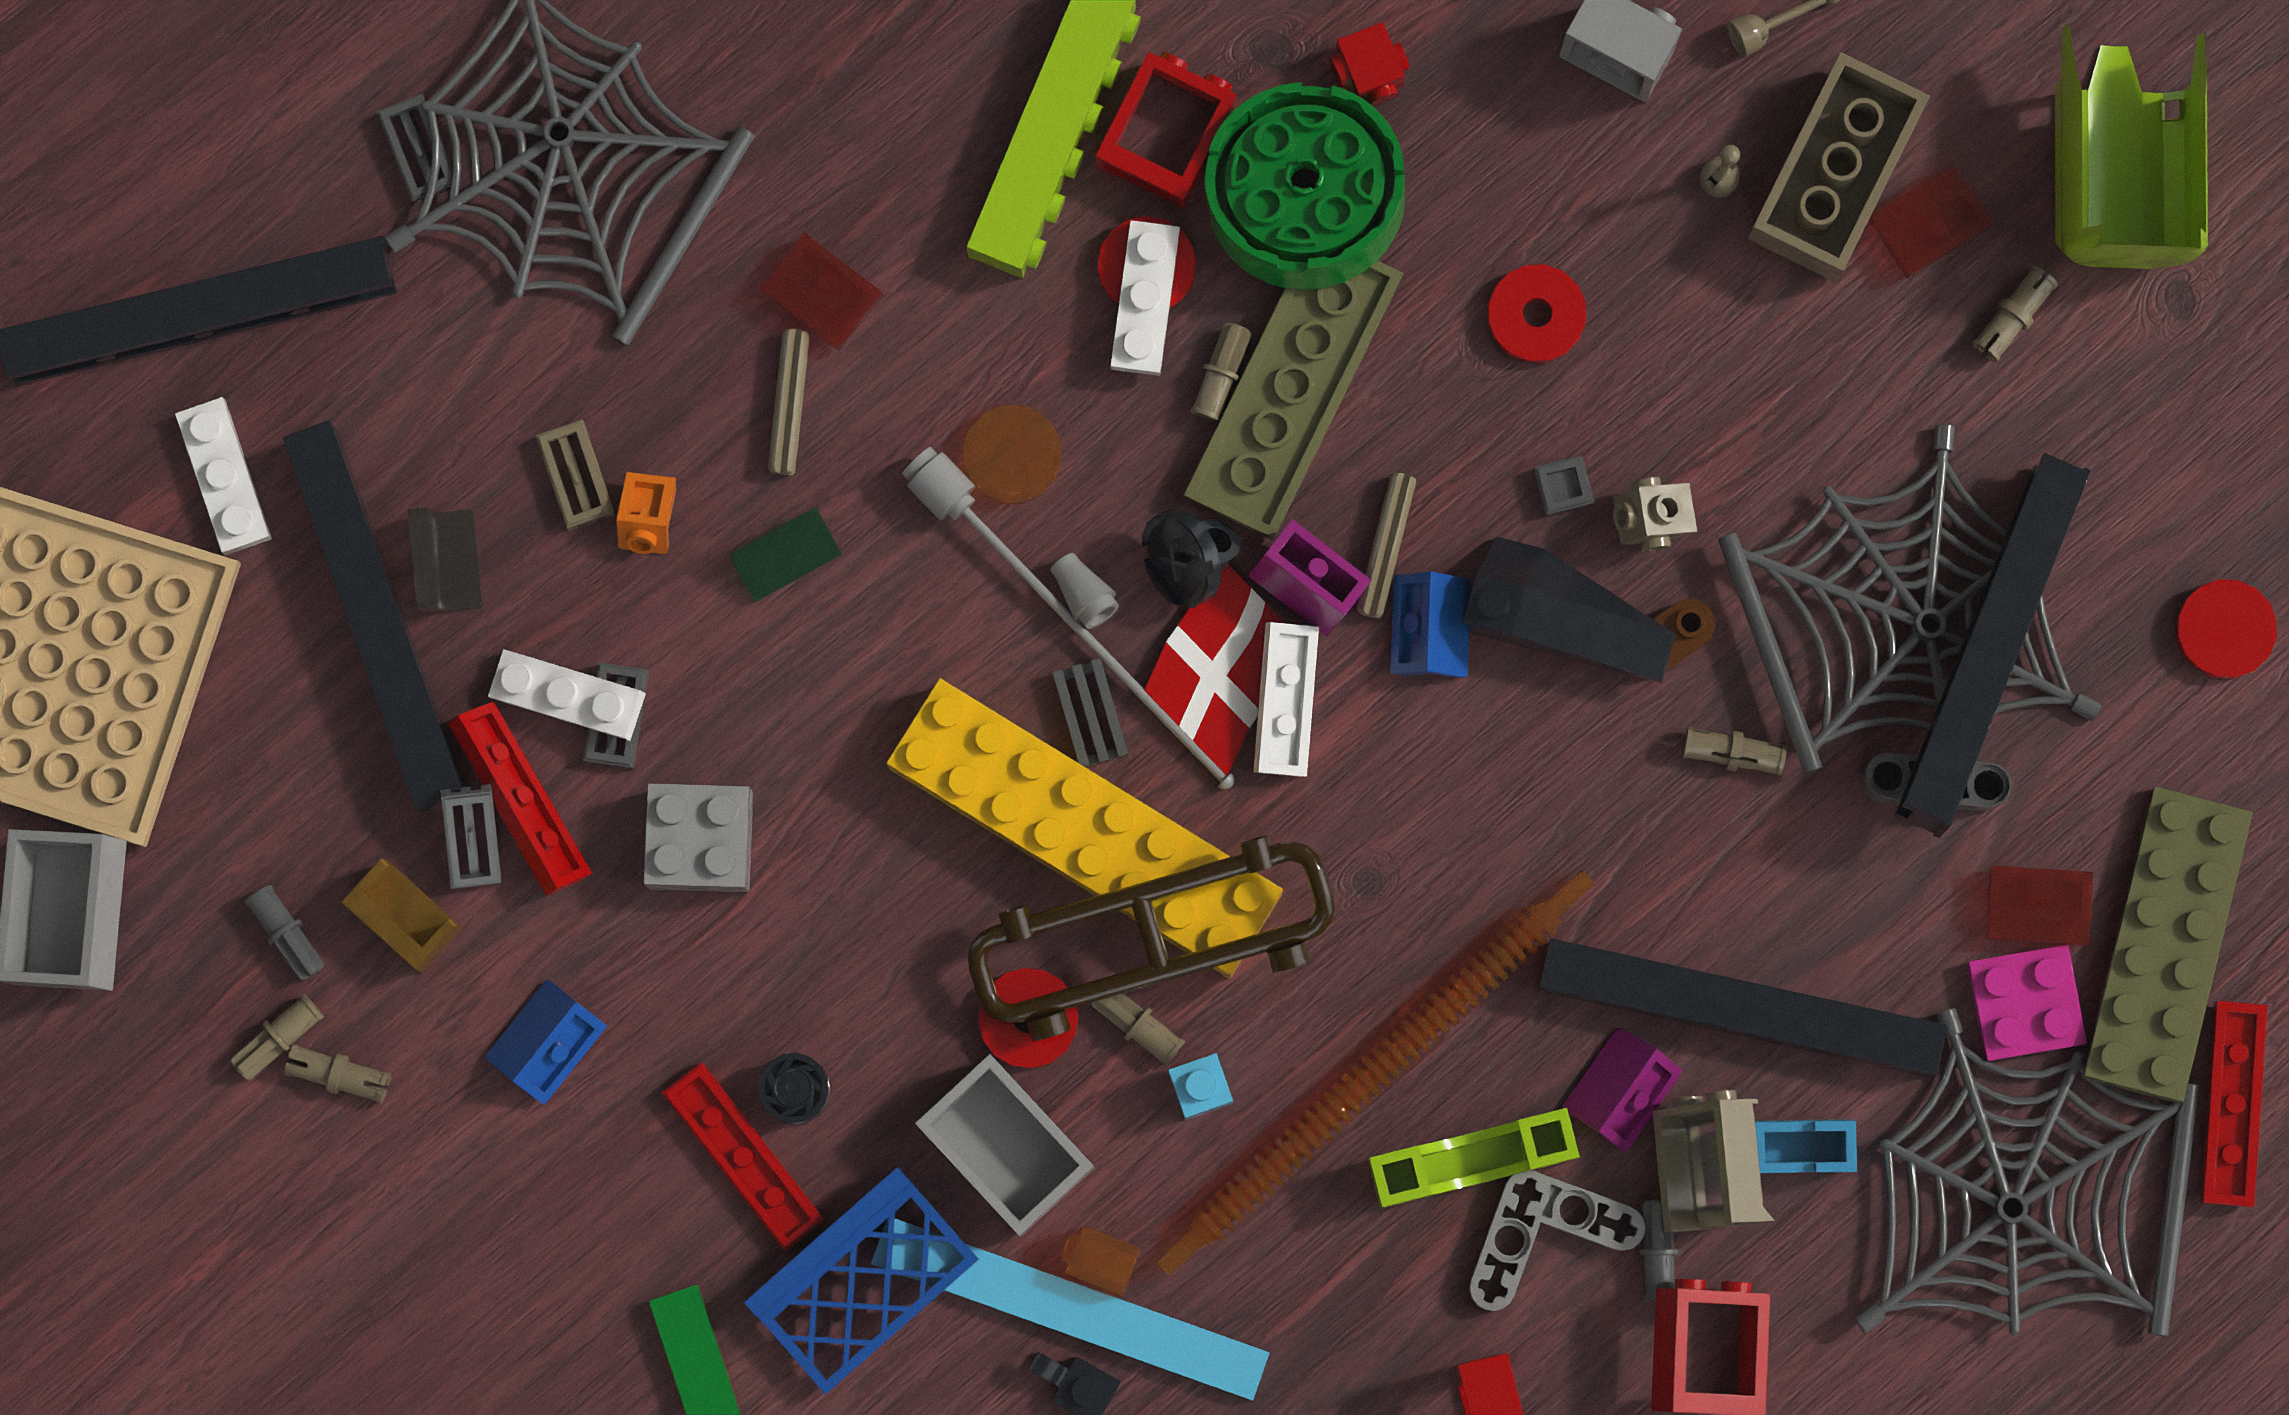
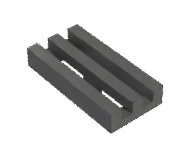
[376,94,453,205]
[1052,658,1128,768]
[583,662,649,770]
[440,784,501,889]

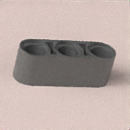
[1860,753,2012,812]

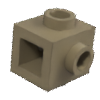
[1613,477,1698,552]

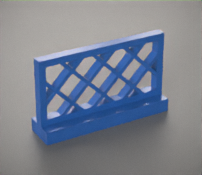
[744,1167,979,1395]

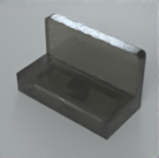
[408,507,483,615]

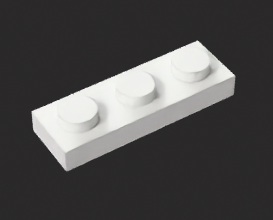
[1111,220,1180,376]
[175,397,272,555]
[1253,622,1319,777]
[488,649,646,741]

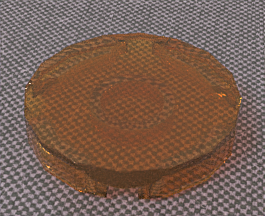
[963,405,1062,504]

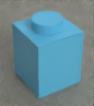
[1169,1053,1233,1121]

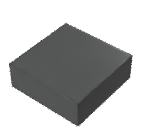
[1533,455,1595,517]

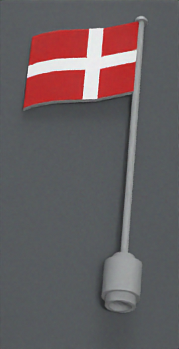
[902,447,1286,790]

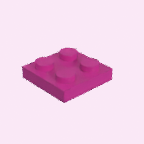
[1966,945,2087,1061]

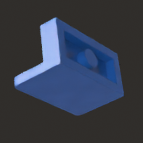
[1390,571,1471,678]
[486,980,607,1105]

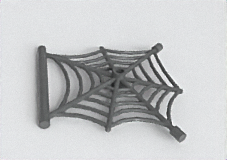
[384,0,755,346]
[1718,424,2102,774]
[1853,1008,2200,1337]

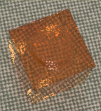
[1060,1226,1141,1296]

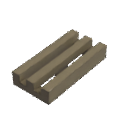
[535,419,616,531]

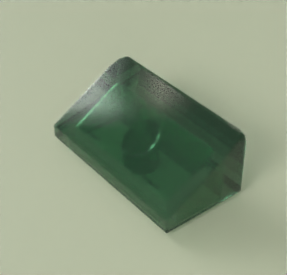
[729,507,842,603]

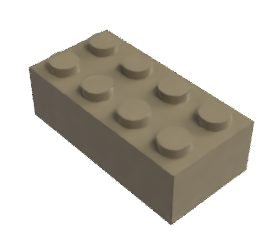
[1747,52,1930,282]

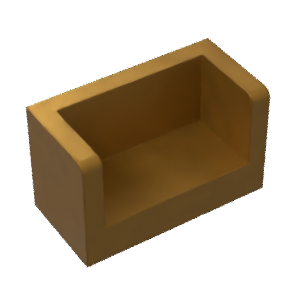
[342,858,463,973]

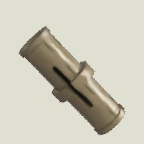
[1972,266,2058,363]
[1682,726,1787,776]
[284,1044,391,1104]

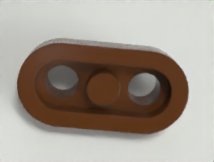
[1638,599,1715,680]

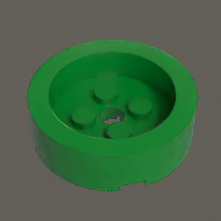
[1205,82,1405,290]

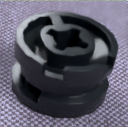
[758,1053,831,1125]

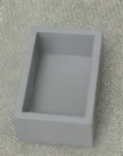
[0,829,127,991]
[915,1054,1095,1237]

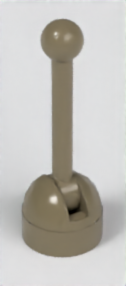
[1727,0,1840,58]
[1700,145,1741,198]

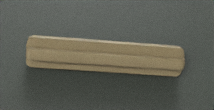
[768,329,810,476]
[1357,473,1416,618]

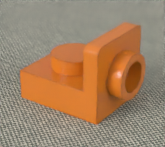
[616,472,676,554]

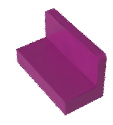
[1562,1028,1683,1153]

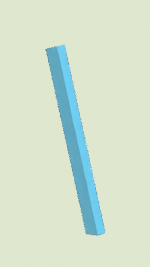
[871,1218,1270,1401]

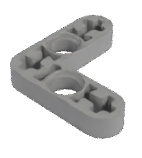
[1469,1171,1645,1311]

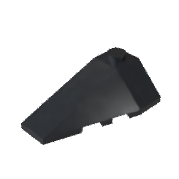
[1463,537,1676,683]

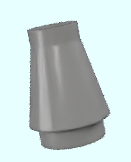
[1050,553,1119,629]

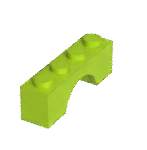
[1368,1108,1580,1209]

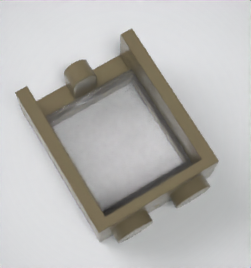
[1652,1090,1775,1232]

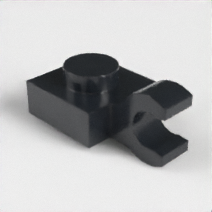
[1029,1351,1121,1415]

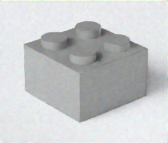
[1559,0,1682,103]
[644,784,753,892]

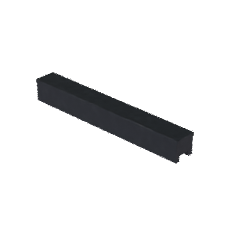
[0,236,397,387]
[283,420,465,813]
[1894,453,2091,838]
[1539,938,1947,1077]

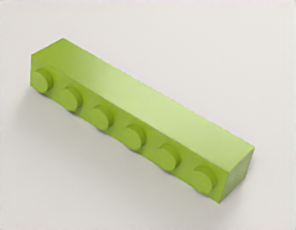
[967,0,1141,279]

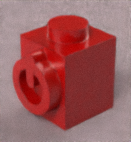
[1329,22,1410,106]

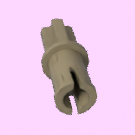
[1190,323,1251,423]
[231,993,325,1080]
[1091,993,1186,1067]

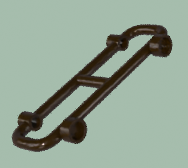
[968,835,1335,1041]

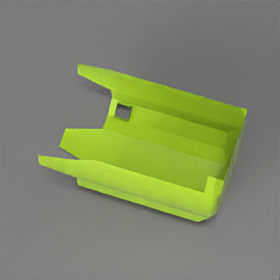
[2055,24,2208,269]

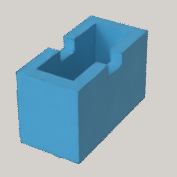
[1755,1119,1857,1173]

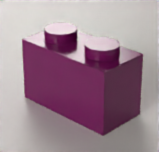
[1248,519,1372,637]

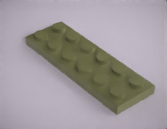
[1184,261,1403,541]
[2082,786,2253,1104]

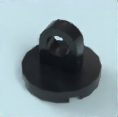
[1142,509,1241,608]

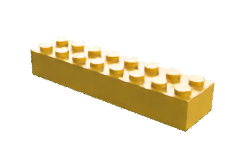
[887,678,1283,979]

